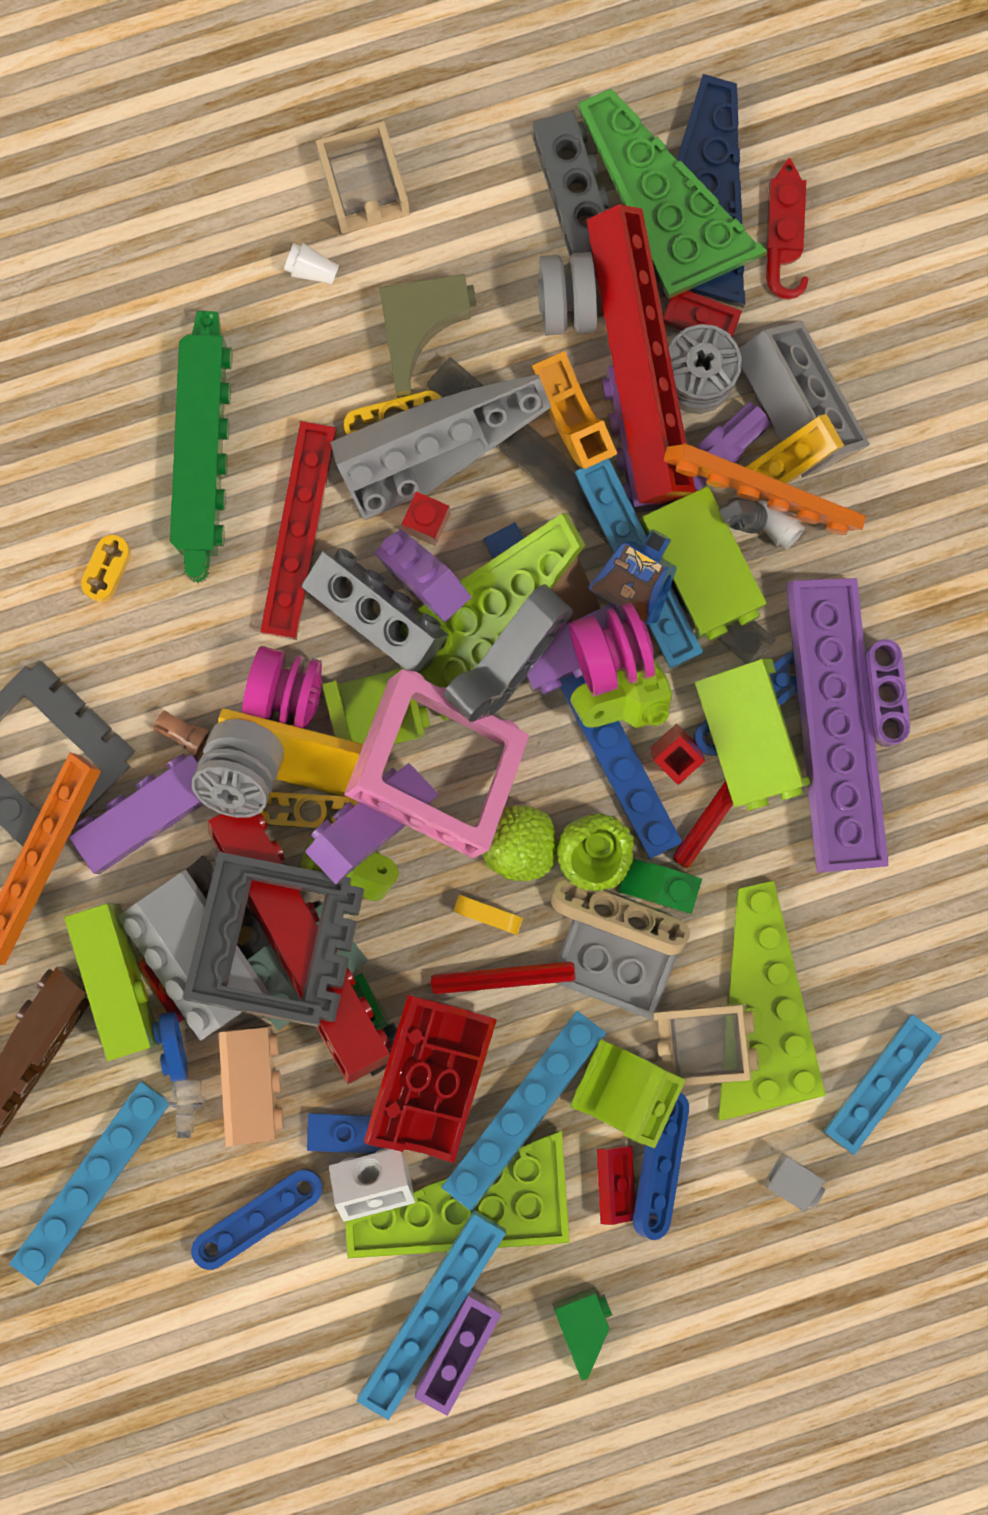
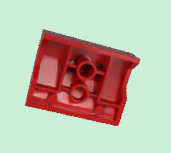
[363,995,497,1163]

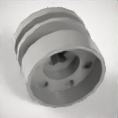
[669,324,742,414]
[192,719,284,818]

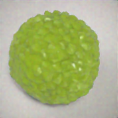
[482,805,558,882]
[557,813,634,891]

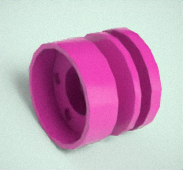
[569,602,655,697]
[242,646,323,729]

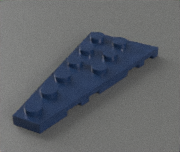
[654,74,745,308]

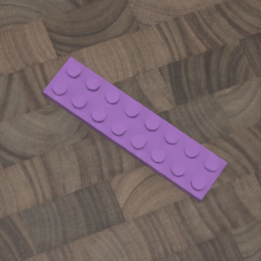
[786,578,889,873]

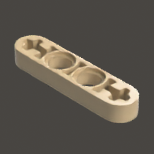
[551,879,690,955]

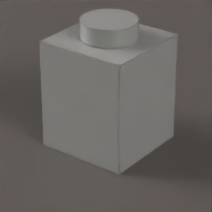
[763,1153,825,1213]

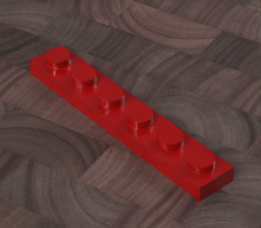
[260,421,337,640]

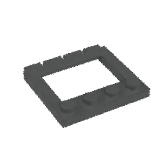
[0,661,135,847]
[183,852,364,1027]

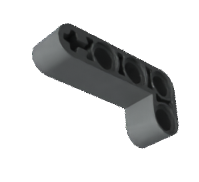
[444,584,573,722]

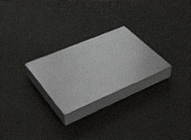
[556,919,677,1020]

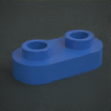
[153,1011,188,1082]

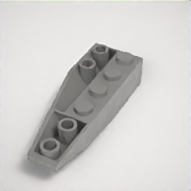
[330,374,551,520]

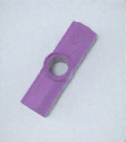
[693,402,771,491]

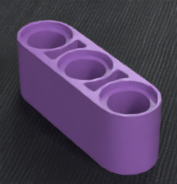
[865,639,910,747]

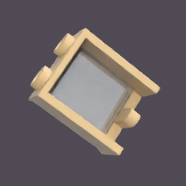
[315,121,410,234]
[653,1003,759,1086]

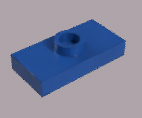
[307,1113,381,1153]

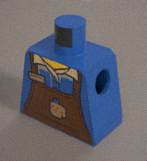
[588,529,676,624]

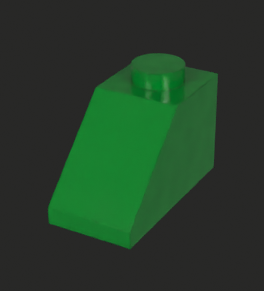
[618,859,702,914]
[553,1287,613,1381]

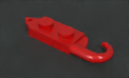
[766,158,808,300]

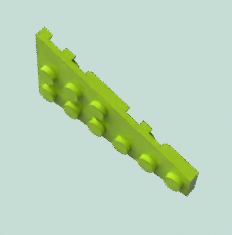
[401,513,586,721]
[717,881,826,1121]
[345,1130,570,1259]

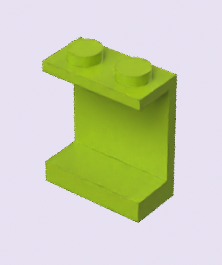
[322,665,431,745]
[570,1039,686,1149]

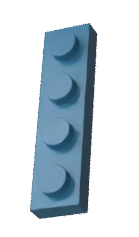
[823,1014,942,1155]

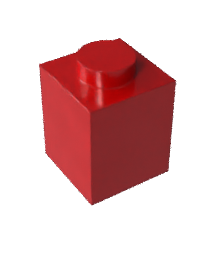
[401,491,450,546]
[650,723,705,785]

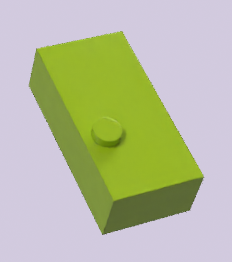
[64,903,160,1062]

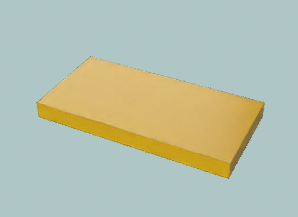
[218,708,364,797]

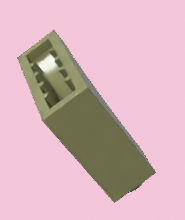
[379,274,477,398]

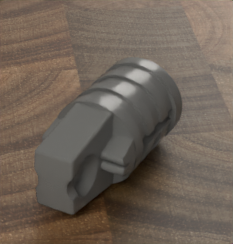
[719,497,768,534]

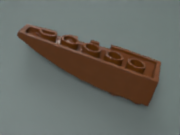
[0,966,90,1137]

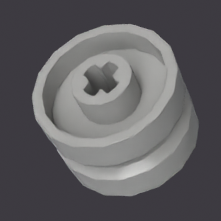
[538,252,597,336]

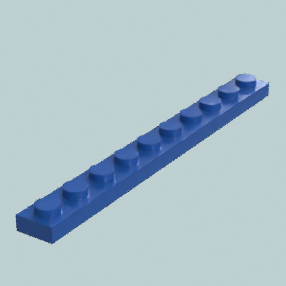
[483,522,682,859]

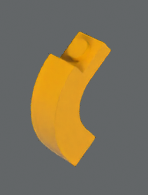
[530,351,617,469]

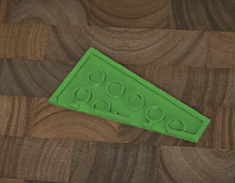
[578,88,767,299]

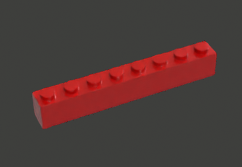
[587,204,696,504]
[208,813,392,1084]

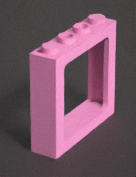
[344,669,529,859]

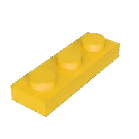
[746,414,844,502]

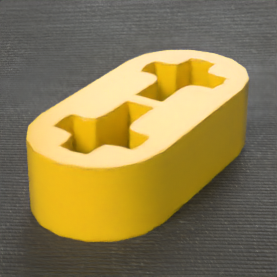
[81,534,131,602]
[453,895,524,936]

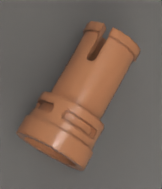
[153,710,211,757]

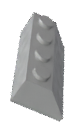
[739,321,870,478]
[117,870,270,1041]

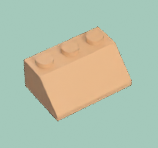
[219,1026,284,1147]

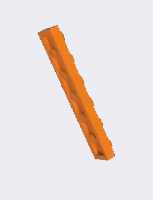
[663,444,866,535]
[0,752,101,965]

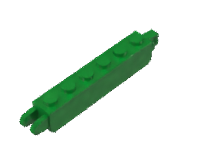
[170,311,233,584]

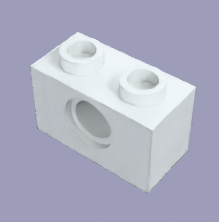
[329,1148,415,1222]

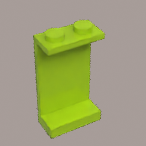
[640,486,767,642]
[695,658,810,811]

